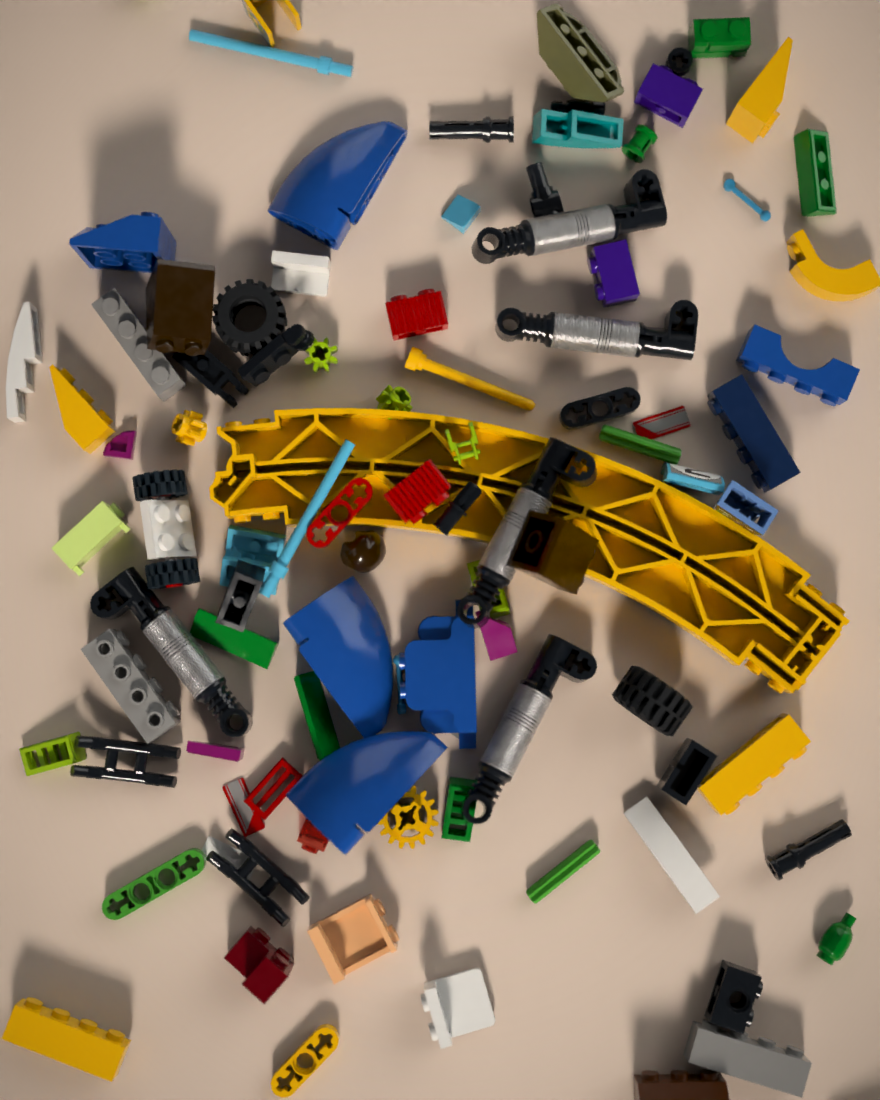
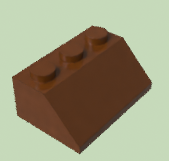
[634,1069,729,1100]

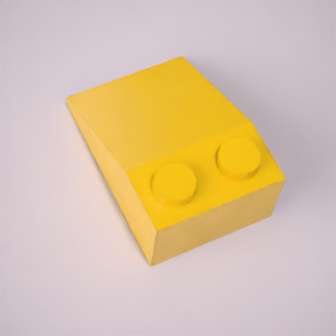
[726,37,793,144]

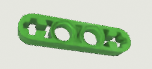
[102,848,207,920]

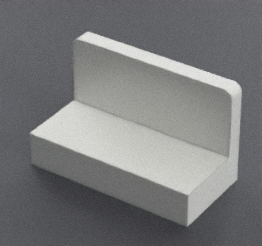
[271,250,331,297]

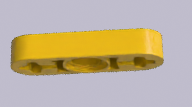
[271,1024,339,1098]

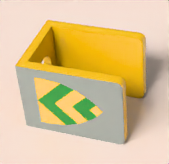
[242,0,302,47]

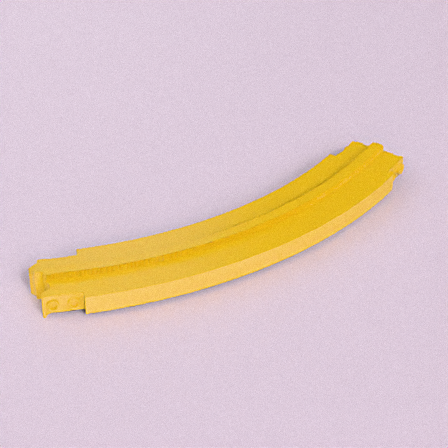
[209,408,850,694]

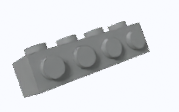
[81,629,180,744]

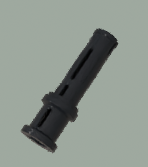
[429,116,514,143]
[765,819,852,881]

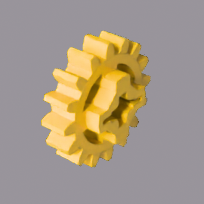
[377,785,439,849]

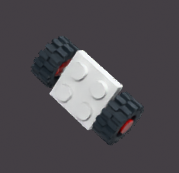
[132,469,200,589]

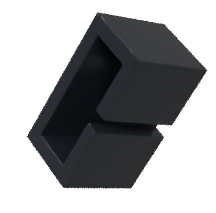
[656,738,717,805]

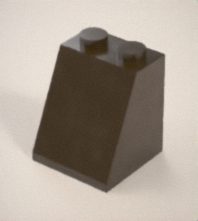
[145,259,215,356]
[507,510,599,595]

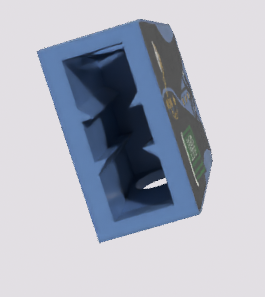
[713,480,779,536]

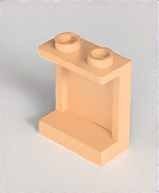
[307,894,400,984]

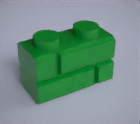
[688,17,751,59]

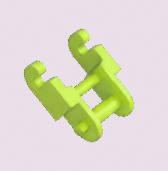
[445,422,481,465]

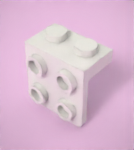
[420,968,495,1049]

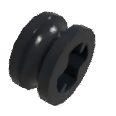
[666,47,693,77]

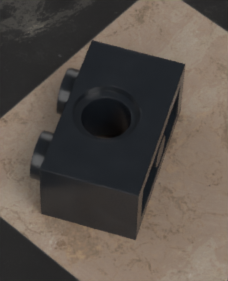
[215,559,265,632]
[705,960,763,1034]

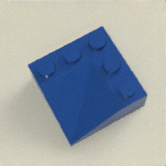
[69,212,177,273]

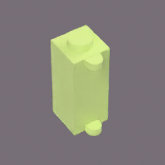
[51,501,131,576]

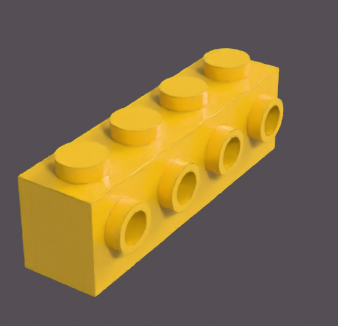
[697,713,811,815]
[1,997,131,1082]

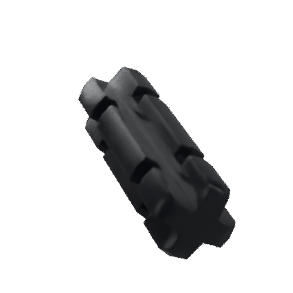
[550,100,605,115]

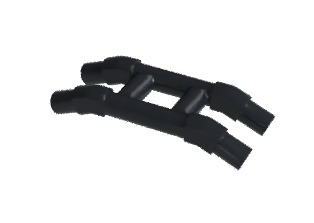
[70,736,181,788]
[206,828,310,927]

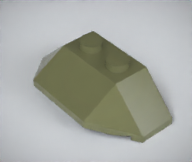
[537,3,624,103]

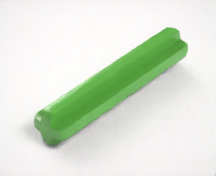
[599,425,681,465]
[526,840,600,903]

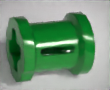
[622,124,658,163]

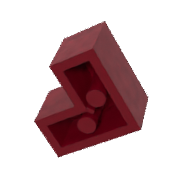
[224,926,294,1004]

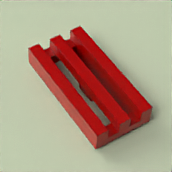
[244,757,303,820]

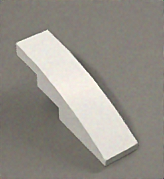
[6,302,43,423]
[624,796,720,914]

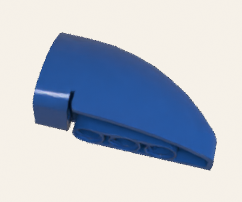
[267,121,407,250]
[283,576,393,738]
[285,731,448,855]

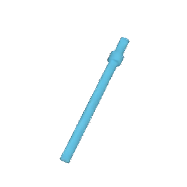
[189,29,353,77]
[259,439,355,598]

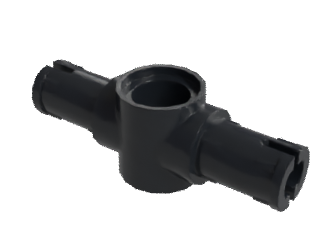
[526,162,564,218]

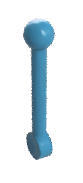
[723,179,771,221]
[393,654,406,715]

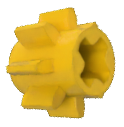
[171,410,207,446]

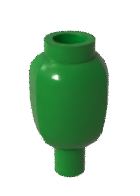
[816,913,856,966]

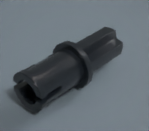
[433,481,482,536]

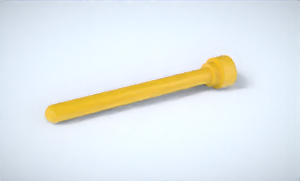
[404,347,535,411]

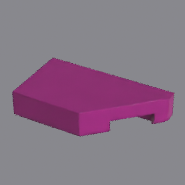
[475,611,518,661]
[186,741,245,762]

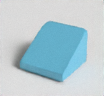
[441,195,481,234]

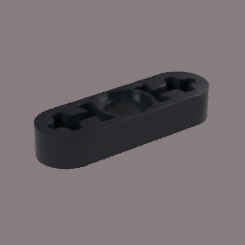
[559,387,641,430]

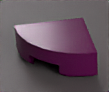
[103,430,137,460]

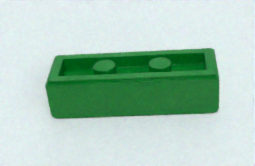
[794,129,837,217]
[190,608,279,669]
[294,671,340,760]

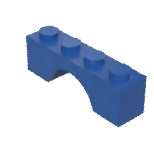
[736,324,860,406]

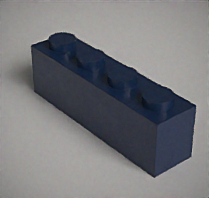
[707,374,801,493]

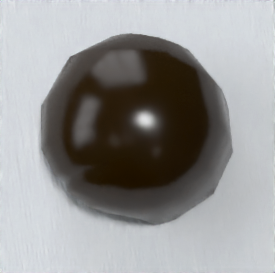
[340,530,386,573]

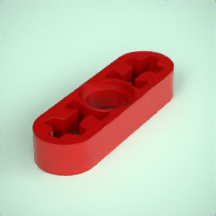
[306,478,373,548]

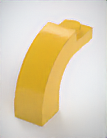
[787,229,880,302]

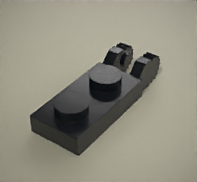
[238,324,314,387]
[172,350,250,408]

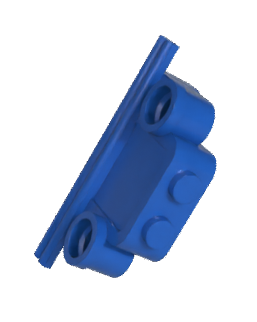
[399,600,477,749]

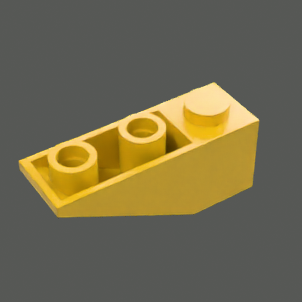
[49,364,116,454]

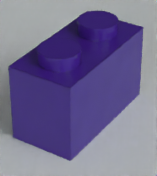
[634,63,703,128]
[587,239,640,308]

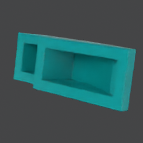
[532,109,624,149]

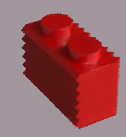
[385,289,448,341]
[384,459,452,525]

